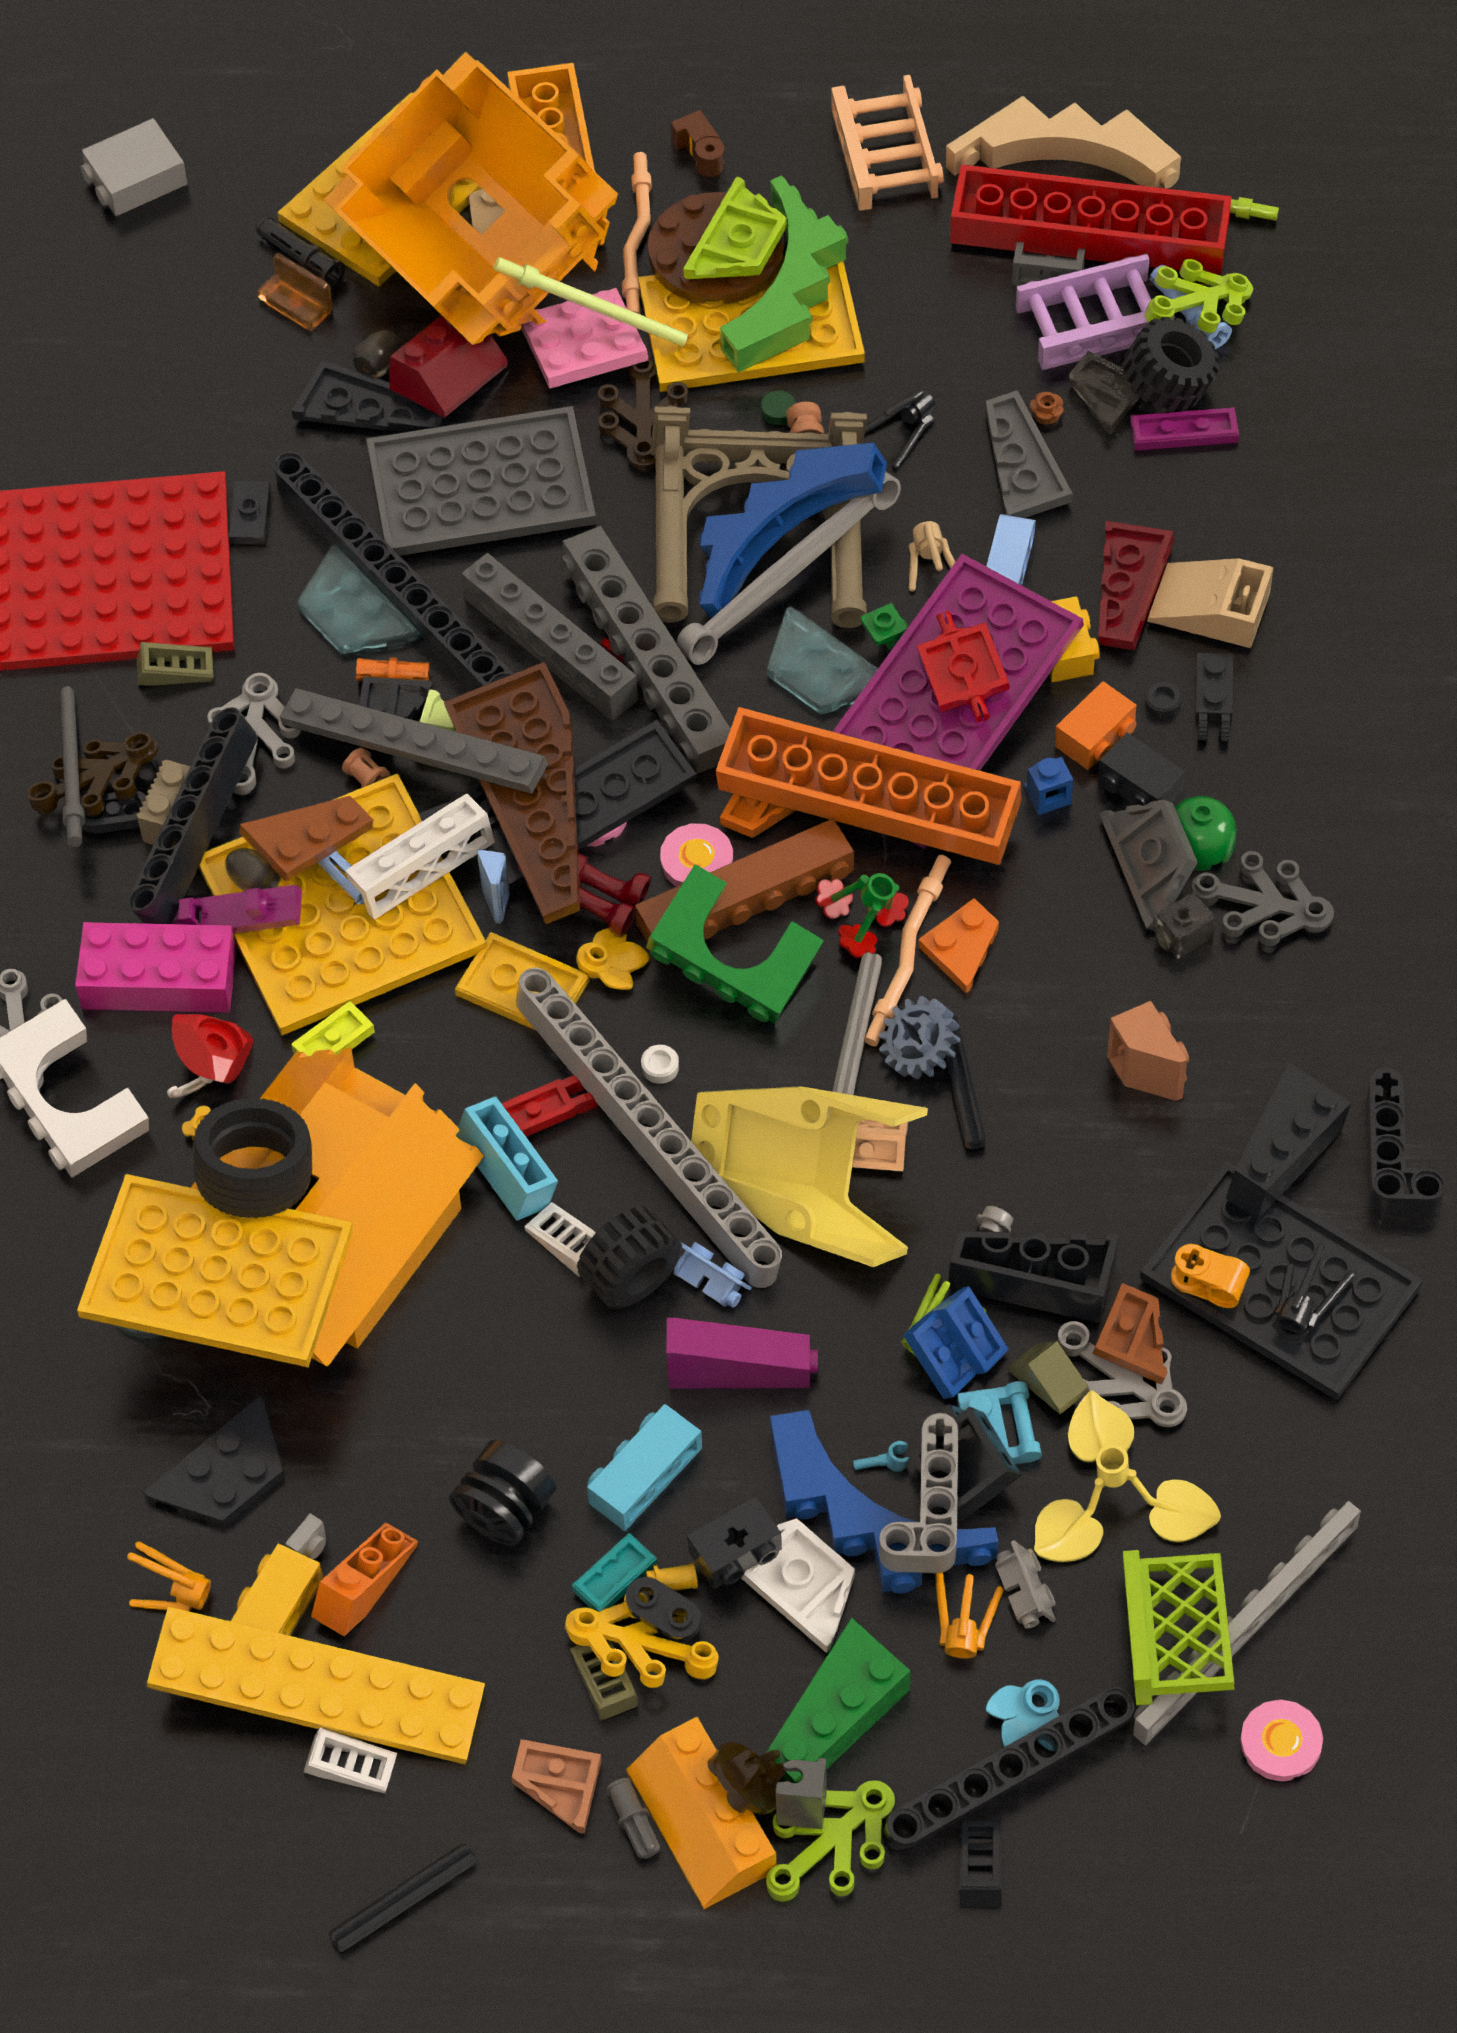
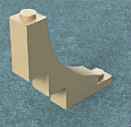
[946,96,1181,188]

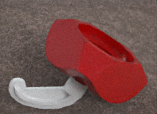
[167,1014,254,1098]

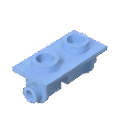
[674,1242,752,1308]

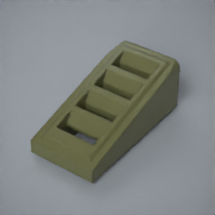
[137,642,213,686]
[570,1639,638,1721]

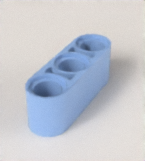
[986,514,1036,585]

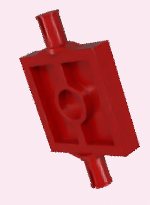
[917,611,1010,723]

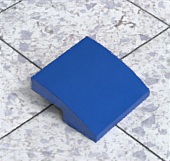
[903,1286,1009,1399]

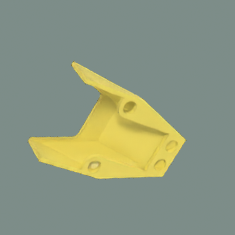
[691,1086,928,1267]

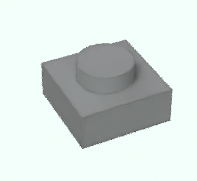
[285,1513,327,1559]

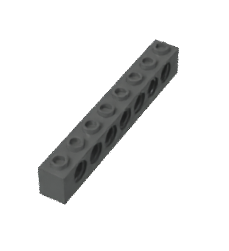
[559,526,731,775]

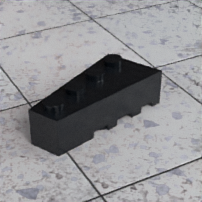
[948,1231,1119,1323]

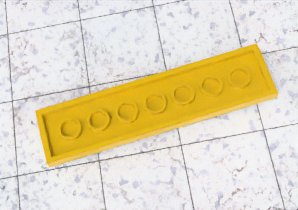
[147,1607,485,1765]

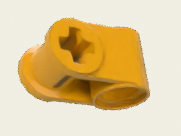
[1171,1244,1250,1308]

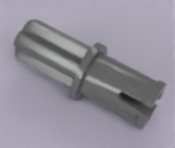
[606,1778,660,1859]

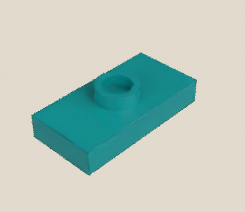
[572,1533,658,1612]

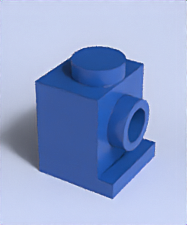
[1024,757,1073,815]

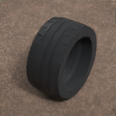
[193,1098,312,1218]

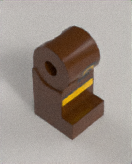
[671,110,725,177]

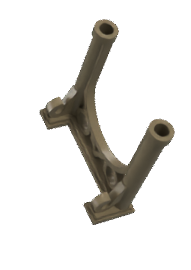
[651,406,867,628]

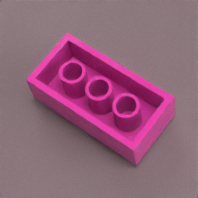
[75,922,237,1013]

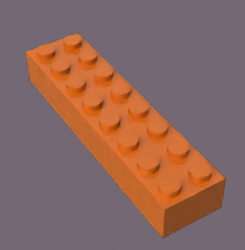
[716,707,1021,865]

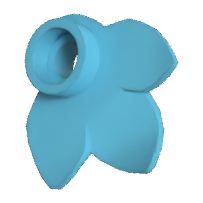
[985,1679,1060,1751]

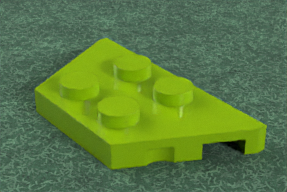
[683,177,787,279]

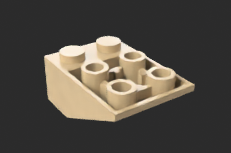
[1147,558,1273,648]

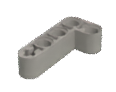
[879,1413,958,1573]

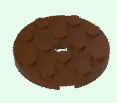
[648,192,785,304]

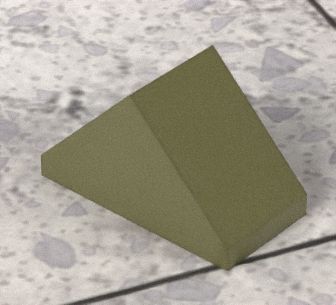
[1007,1341,1089,1414]

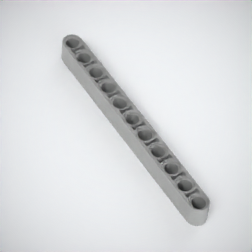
[516,968,782,1288]

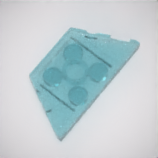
[298,544,418,655]
[767,606,878,715]

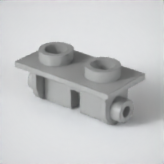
[995,1541,1056,1629]

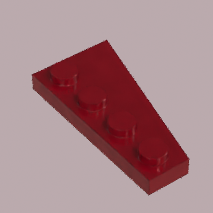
[1098,521,1175,650]

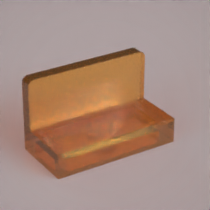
[258,253,333,331]

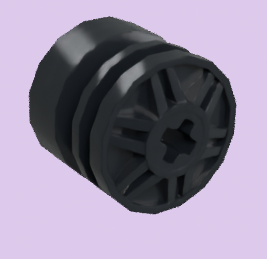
[449,1440,556,1546]

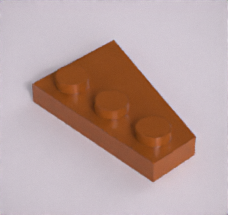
[239,796,373,882]

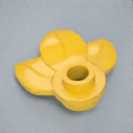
[576,928,650,990]

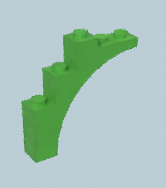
[720,175,848,373]

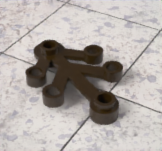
[598,357,688,470]
[27,732,159,816]

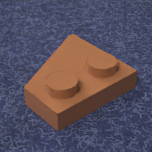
[512,1739,602,1834]

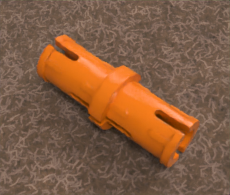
[356,657,430,682]

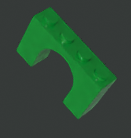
[646,864,824,1024]

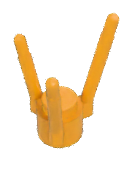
[127,1541,211,1612]
[935,1572,1004,1659]

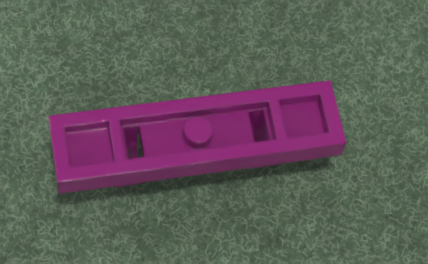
[171,885,302,934]

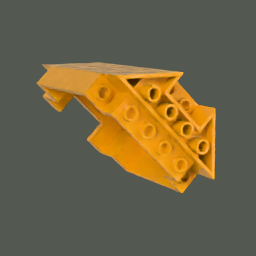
[324,52,618,345]
[191,1048,484,1367]

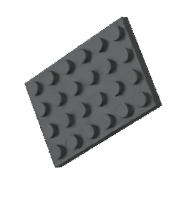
[366,406,596,556]

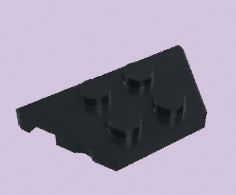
[143,1396,284,1527]

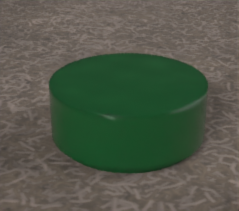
[761,390,796,425]

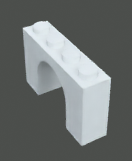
[0,999,149,1177]

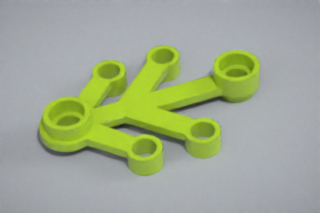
[1144,259,1253,333]
[766,1780,895,1902]

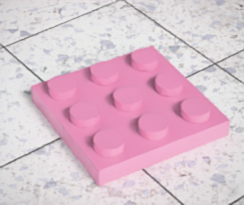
[521,288,648,388]

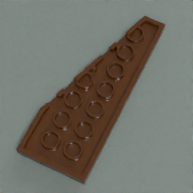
[444,662,580,924]

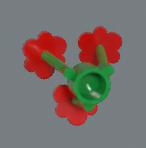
[815,873,909,958]

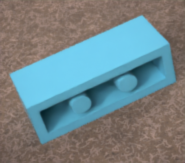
[456,1096,558,1221]
[587,1404,702,1531]

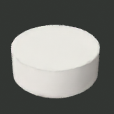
[641,1045,679,1084]

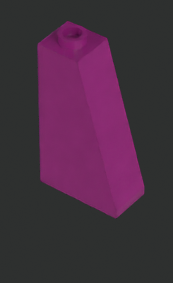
[666,1318,818,1389]

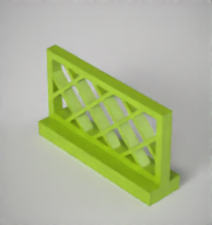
[1123,1550,1235,1705]

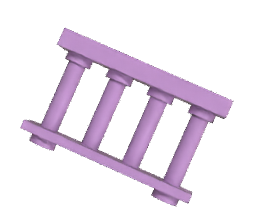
[1016,254,1175,370]

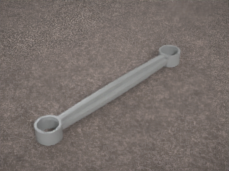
[676,472,901,665]

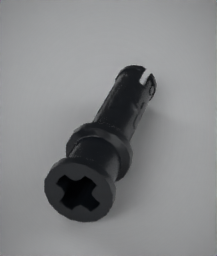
[256,216,346,289]

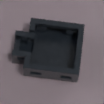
[909,1404,1022,1522]

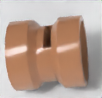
[786,402,824,434]

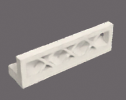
[345,793,495,920]

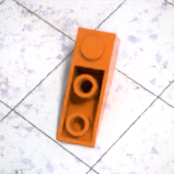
[311,1522,419,1636]

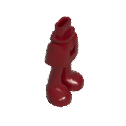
[517,853,652,938]

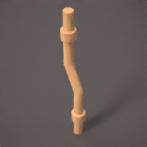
[622,152,652,314]
[864,855,951,1046]

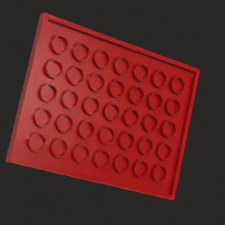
[0,471,235,671]

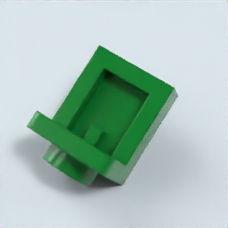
[861,603,909,651]

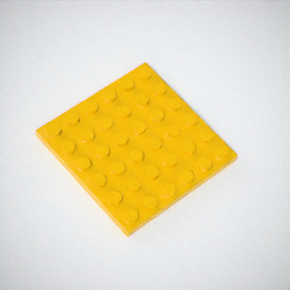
[199,773,487,1035]

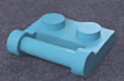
[957,1381,1042,1464]

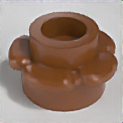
[1030,392,1064,424]

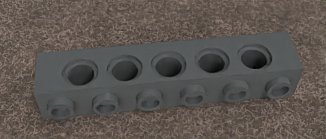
[461,553,638,721]

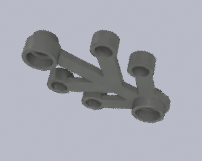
[1191,851,1334,946]

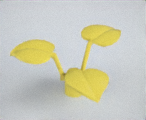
[1034,1390,1221,1562]

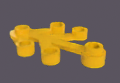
[565,1592,719,1688]

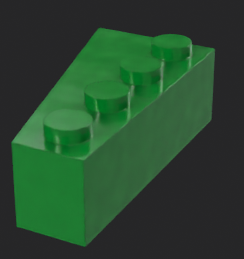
[766,1618,910,1783]

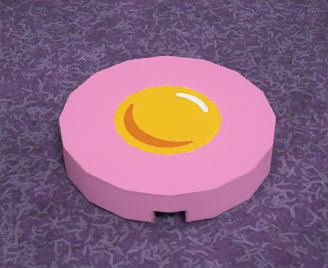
[660,823,733,887]
[1240,1700,1323,1782]

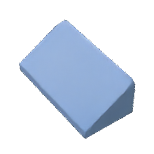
[477,850,510,924]

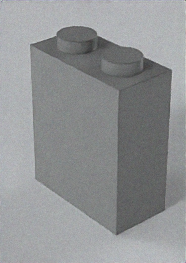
[80,118,188,216]

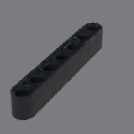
[128,707,258,924]
[882,1687,1134,1851]

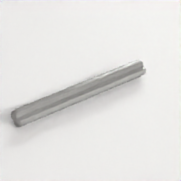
[832,952,882,1095]

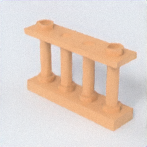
[831,75,944,211]

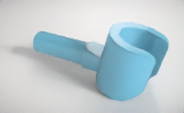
[853,1441,910,1472]

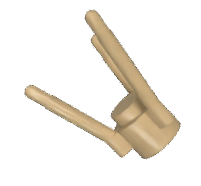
[908,521,955,592]

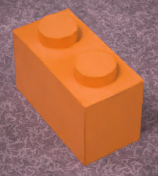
[1055,681,1137,770]

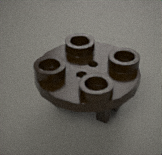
[707,1742,786,1815]

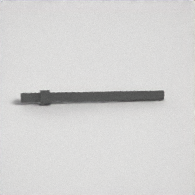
[60,686,85,847]

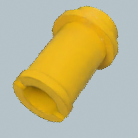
[646,1563,698,1595]

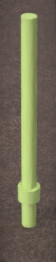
[494,257,688,347]

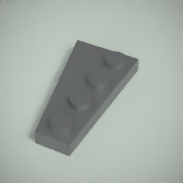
[985,390,1073,518]

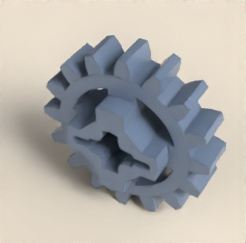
[879,996,960,1079]

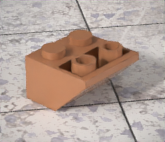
[1107,1001,1189,1101]

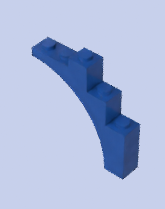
[699,443,887,619]
[770,1410,999,1593]

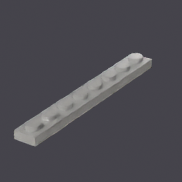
[1133,1501,1361,1746]

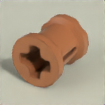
[342,747,390,788]

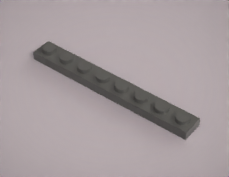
[280,688,548,794]

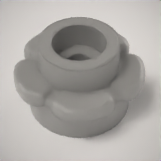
[976,1206,1013,1234]

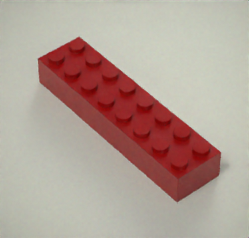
[950,165,1232,275]

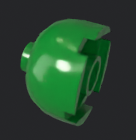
[1174,795,1237,871]

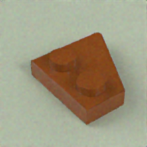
[1092,1283,1167,1384]

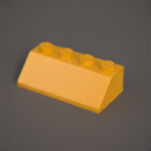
[626,1717,777,1909]

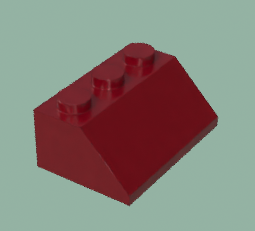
[389,315,508,418]

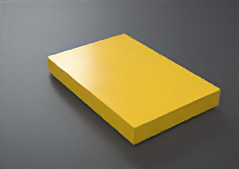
[455,932,590,1030]

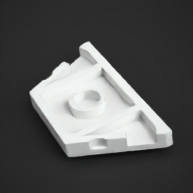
[741,1518,855,1653]

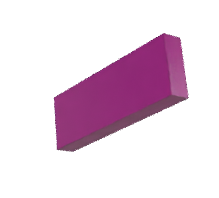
[1130,407,1239,451]

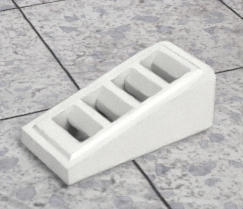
[524,1202,596,1277]
[304,1727,397,1793]

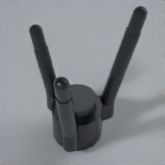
[865,388,936,470]
[1274,1244,1356,1334]

